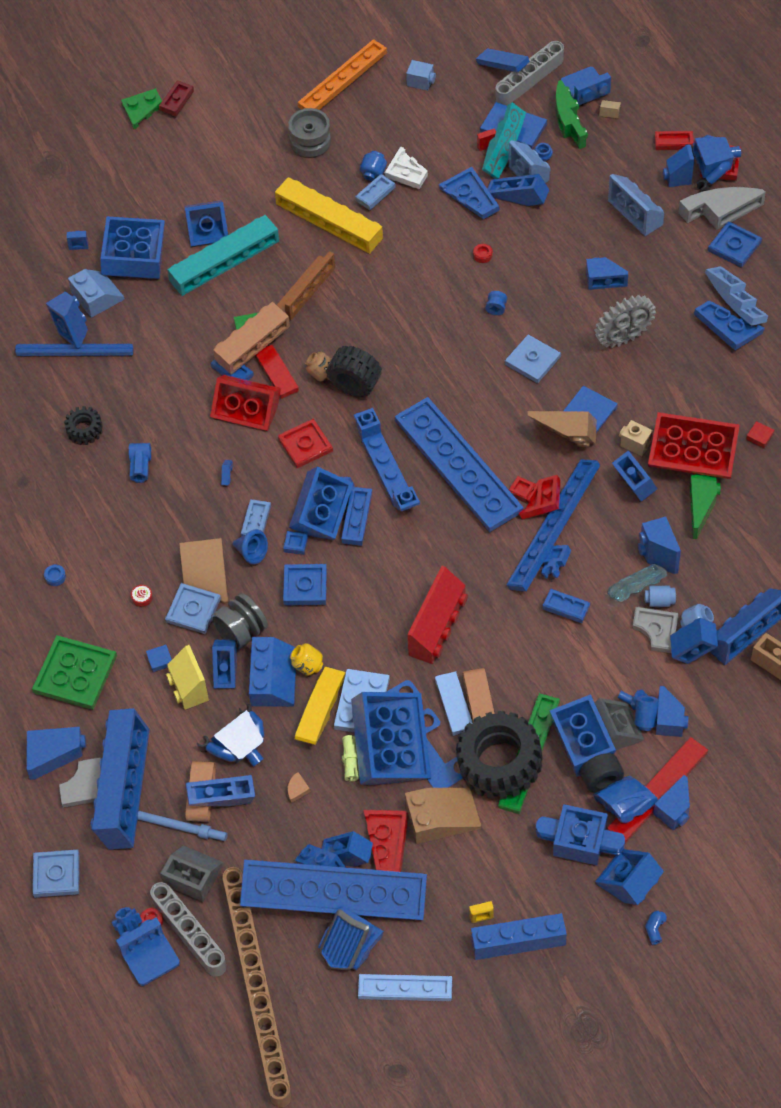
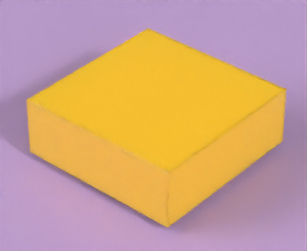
[469,901,494,923]

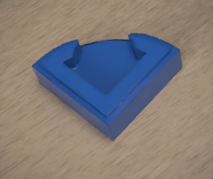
[221,460,233,485]

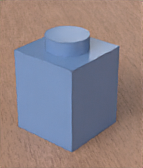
[406,60,436,91]

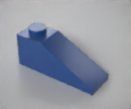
[487,174,549,206]
[185,775,255,806]

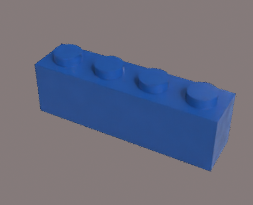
[471,913,567,960]

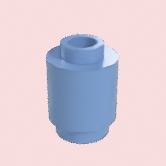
[645,586,676,607]

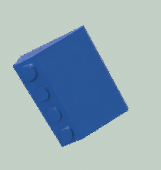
[351,692,431,785]

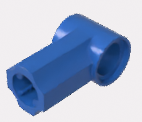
[129,443,151,483]

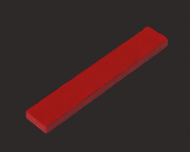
[607,737,708,844]

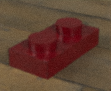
[159,80,194,116]

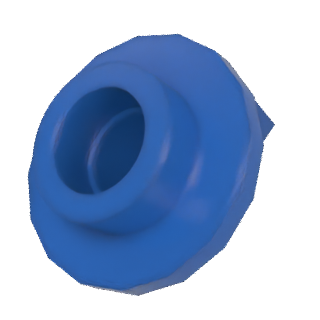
[617,690,648,710]

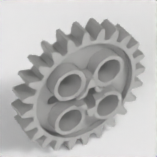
[594,295,656,348]

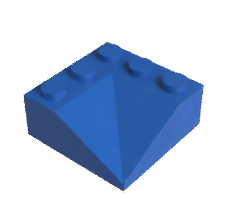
[101,216,165,279]

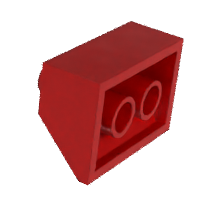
[210,375,281,431]

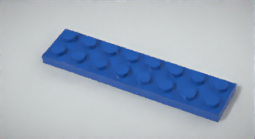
[395,397,524,532]
[240,859,427,920]

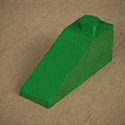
[690,475,721,539]

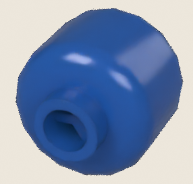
[360,151,387,181]

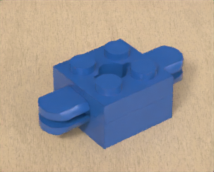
[536,804,625,865]

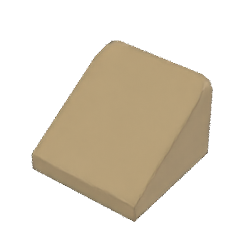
[599,100,621,118]

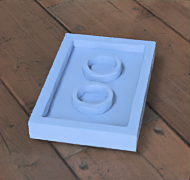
[334,669,390,732]

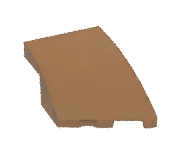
[180,538,228,604]

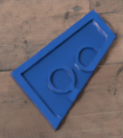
[439,167,500,219]
[694,301,765,350]

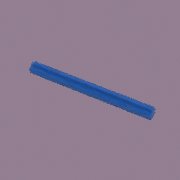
[15,344,134,356]

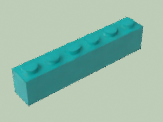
[167,215,279,296]

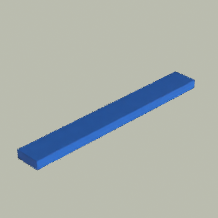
[507,459,600,592]

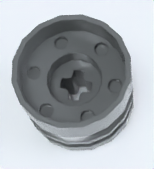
[211,593,268,650]

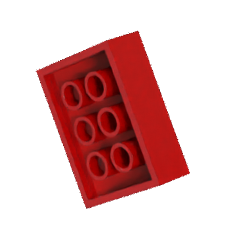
[648,412,740,479]

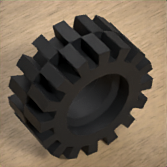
[64,406,103,445]

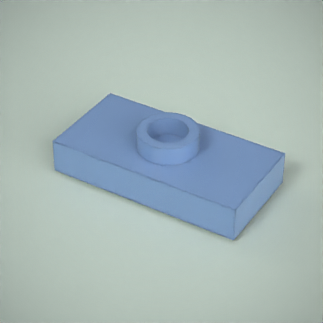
[355,174,395,210]
[241,499,271,537]

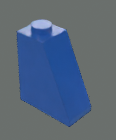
[27,727,86,780]

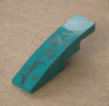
[482,102,526,179]

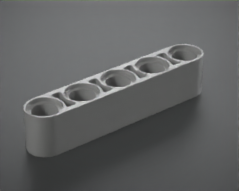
[495,41,564,106]
[150,882,227,977]

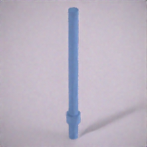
[137,811,227,841]

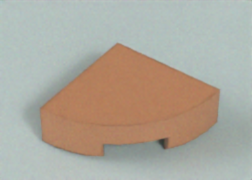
[288,772,310,803]

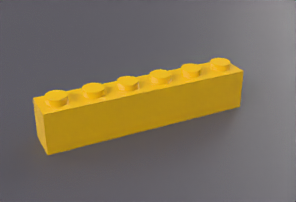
[275,177,383,254]

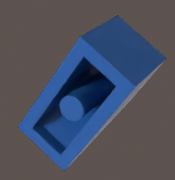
[663,145,694,187]
[586,257,628,290]
[212,640,237,688]
[656,686,688,737]
[653,775,690,831]
[322,831,373,867]

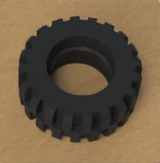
[456,711,543,799]

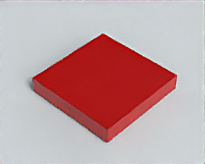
[278,419,333,468]

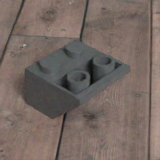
[160,845,224,902]

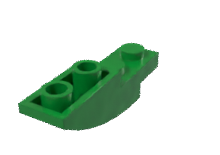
[556,80,588,149]

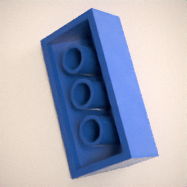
[710,588,781,665]

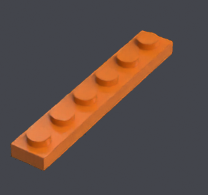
[297,39,387,110]

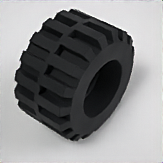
[326,346,382,397]

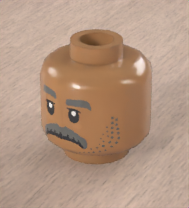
[305,352,332,381]

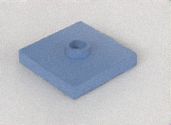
[505,334,561,383]
[165,583,221,634]
[33,850,80,897]

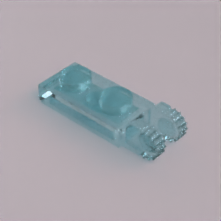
[607,564,667,602]

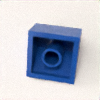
[184,200,228,246]
[45,292,88,349]
[638,517,681,574]
[595,849,664,905]

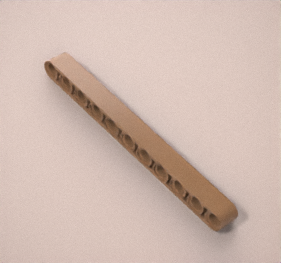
[223,867,292,1108]

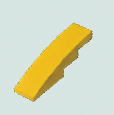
[295,667,345,745]

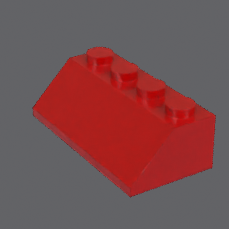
[407,566,468,664]

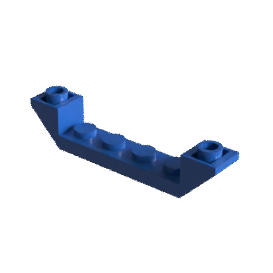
[354,408,420,511]

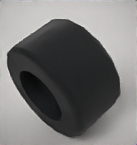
[580,753,624,793]

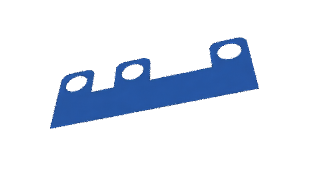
[387,680,463,788]

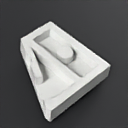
[385,147,428,189]

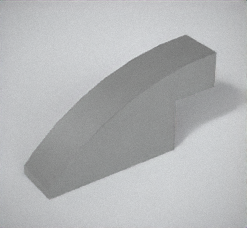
[679,187,766,230]

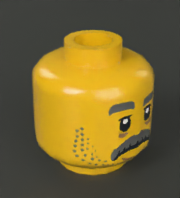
[290,643,323,676]

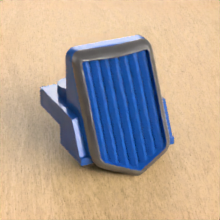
[318,907,384,970]

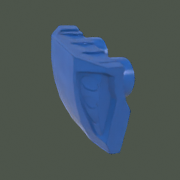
[593,776,658,823]

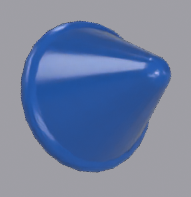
[233,529,268,564]

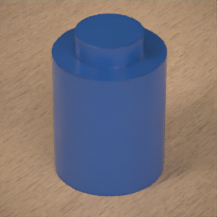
[634,696,659,731]

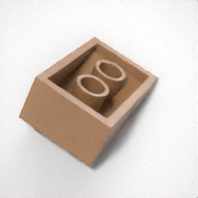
[528,411,597,447]
[405,788,482,844]

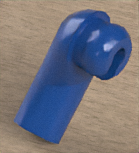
[645,910,667,945]

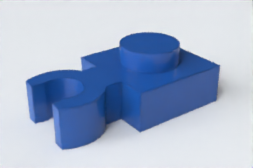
[542,545,571,578]

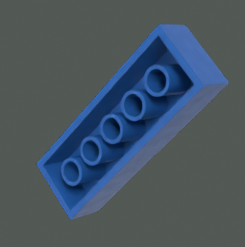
[91,708,150,849]

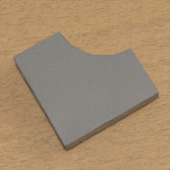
[633,607,678,653]
[59,757,101,808]

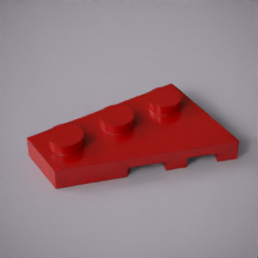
[363,810,409,872]

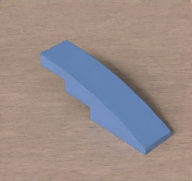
[705,267,768,326]

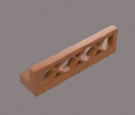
[277,251,335,321]

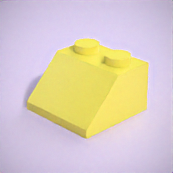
[166,645,209,710]

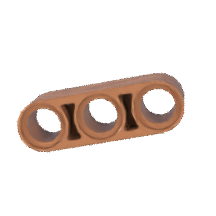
[462,668,494,723]
[186,761,216,822]

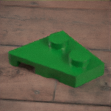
[121,88,162,129]

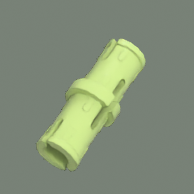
[342,735,359,782]

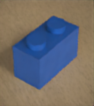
[612,451,657,501]
[670,618,718,664]

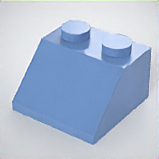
[509,140,550,183]
[68,269,125,318]

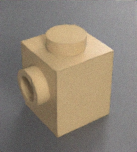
[619,420,653,456]

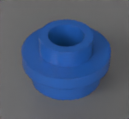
[534,143,553,161]

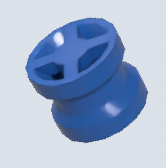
[485,291,507,315]

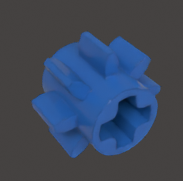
[112,907,142,935]

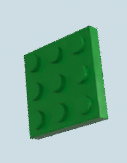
[32,635,117,710]

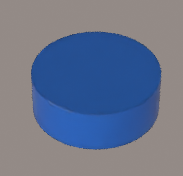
[44,564,66,586]

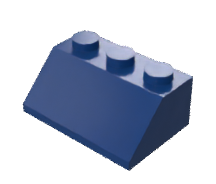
[289,466,353,540]
[249,637,296,707]
[550,694,616,777]

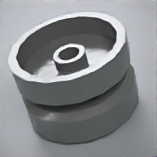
[288,108,331,157]

